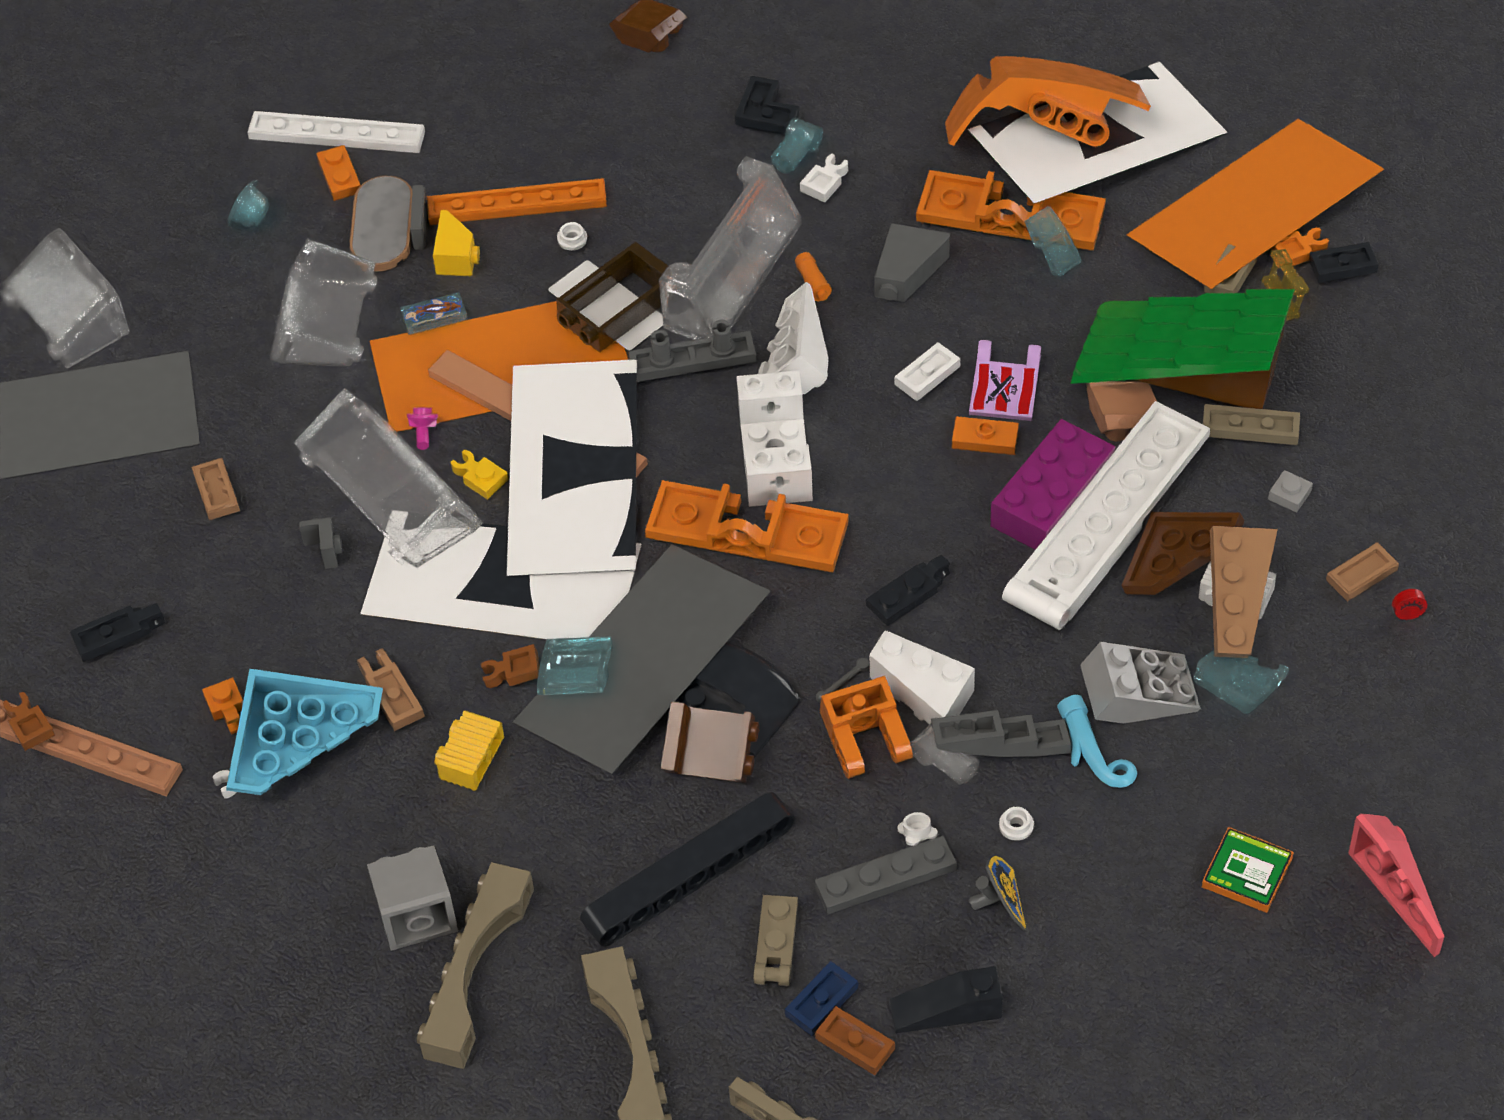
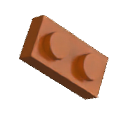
[316,145,361,201]

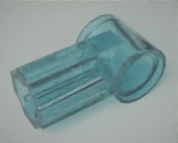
[771,117,823,174]

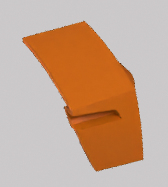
[945,56,1151,146]

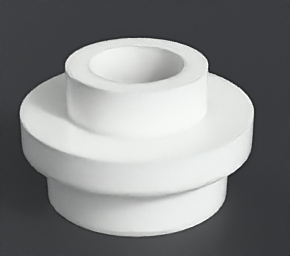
[557,222,587,251]
[999,807,1034,840]

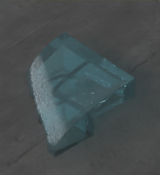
[1193,650,1289,715]

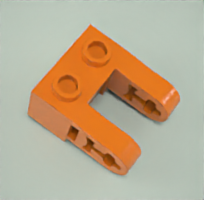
[820,676,913,779]

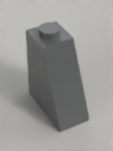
[874,223,951,302]

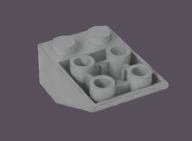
[1080,642,1201,724]

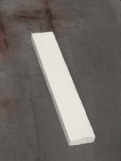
[248,111,425,153]

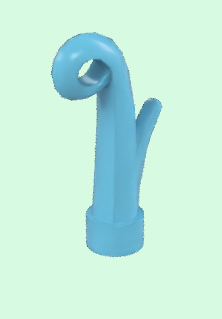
[1057,695,1137,788]

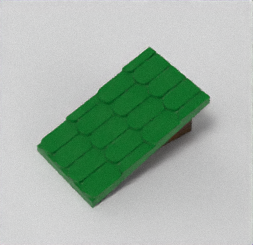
[1071,289,1295,409]

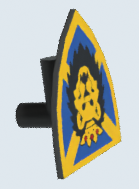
[969,856,1026,931]

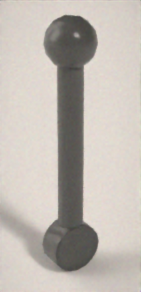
[816,658,869,703]

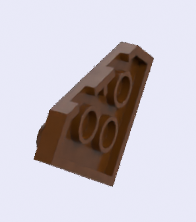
[1121,512,1244,595]

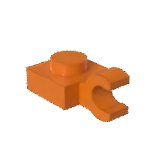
[202,678,243,735]

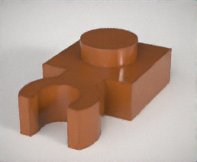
[481,644,541,688]
[3,692,55,751]

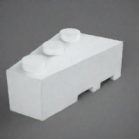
[869,630,975,725]

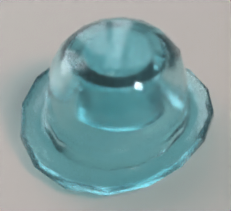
[227,180,270,228]

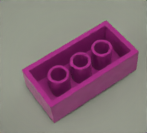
[991,419,1116,550]

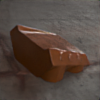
[609,0,687,53]

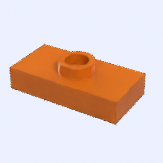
[952,416,1019,455]

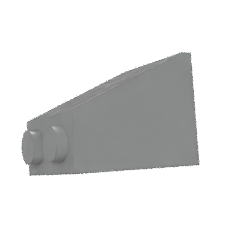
[367,845,458,951]

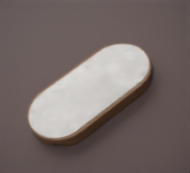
[350,176,412,271]

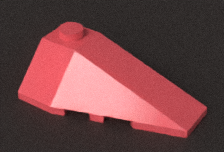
[1348,814,1444,957]

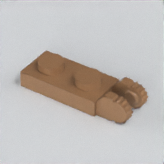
[357,648,424,731]

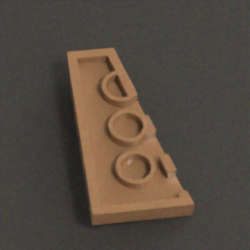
[1210,526,1278,658]

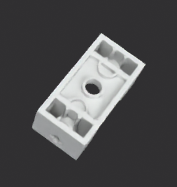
[737,370,813,507]

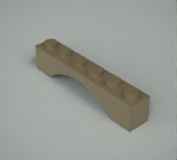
[417,862,534,1069]
[581,946,672,1120]

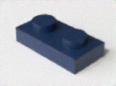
[785,961,858,1036]

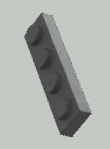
[815,836,957,915]

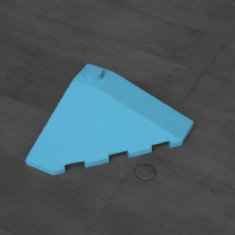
[226,669,383,795]

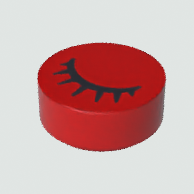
[1392,589,1428,620]

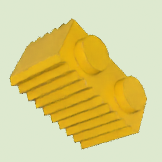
[434,710,504,791]

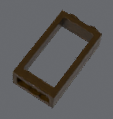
[556,242,679,352]

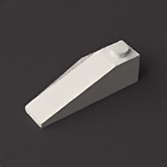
[758,282,828,394]

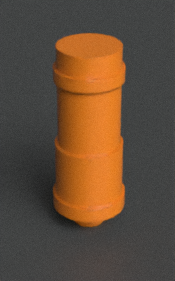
[795,252,832,301]

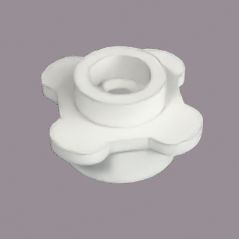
[897,812,938,846]

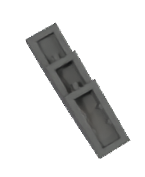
[931,710,1071,757]

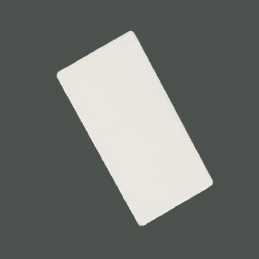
[548,260,668,350]

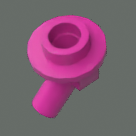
[407,407,438,450]

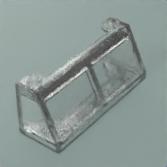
[659,156,802,340]
[294,387,483,568]

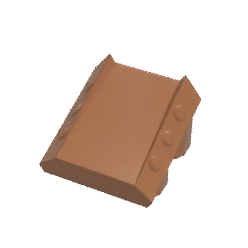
[1086,380,1157,442]

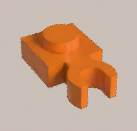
[1270,228,1329,269]

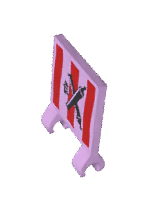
[969,340,1041,421]

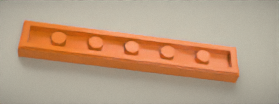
[427,178,607,225]

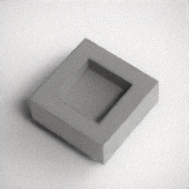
[1268,470,1313,513]

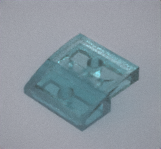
[537,636,613,695]

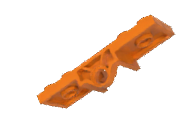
[916,170,1106,251]
[645,480,849,572]

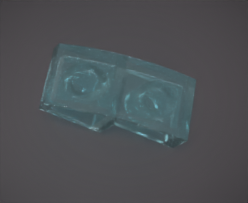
[1024,206,1082,277]

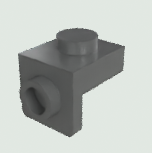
[299,517,343,569]

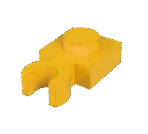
[451,450,509,500]

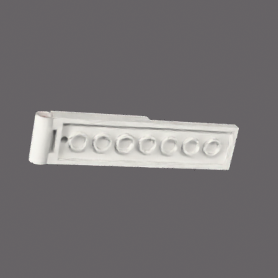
[1002,401,1210,630]

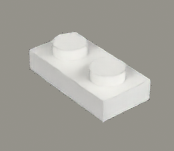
[895,342,960,401]

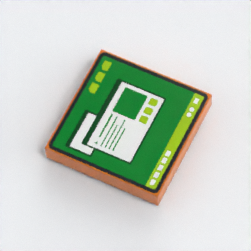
[1202,827,1294,913]

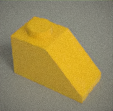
[433,210,480,276]

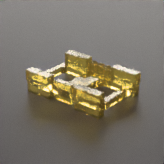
[1262,249,1309,321]

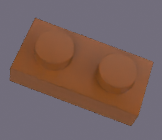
[815,1006,895,1075]

